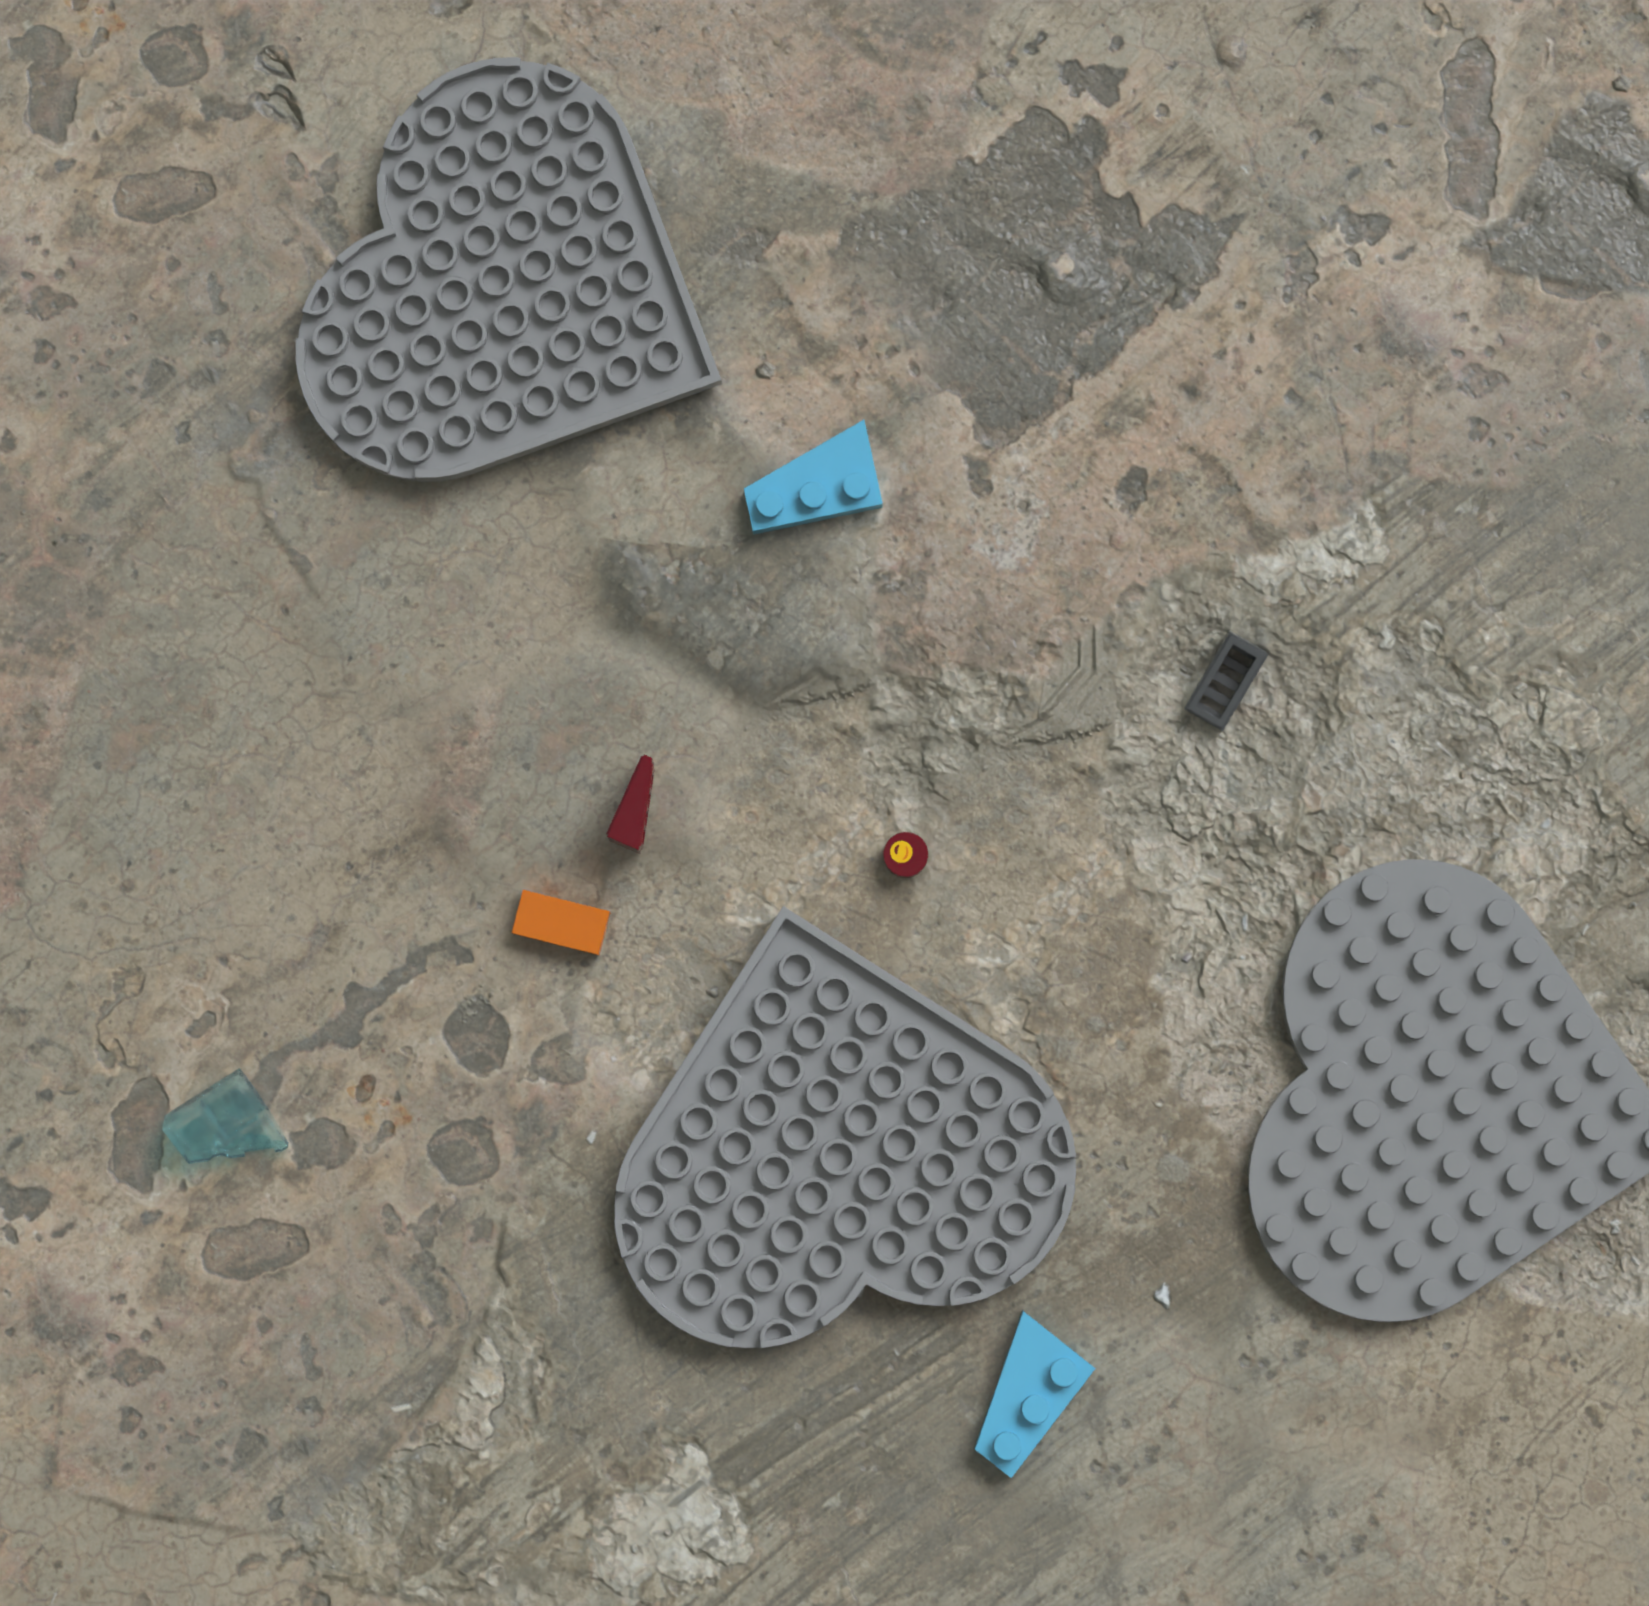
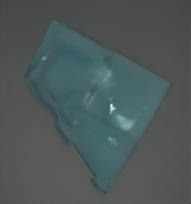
[162,1068,289,1164]

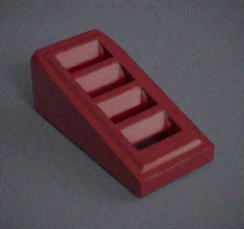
[606,755,655,854]

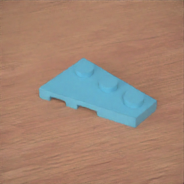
[744,420,883,535]
[974,1310,1096,1478]

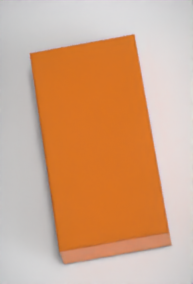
[512,890,611,956]

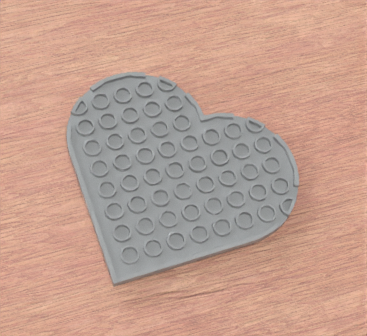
[296,57,722,482]
[1247,859,1649,1322]
[614,906,1076,1348]

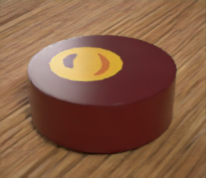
[883,832,928,878]

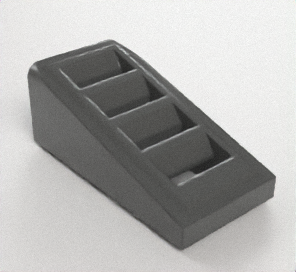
[1184,630,1269,731]

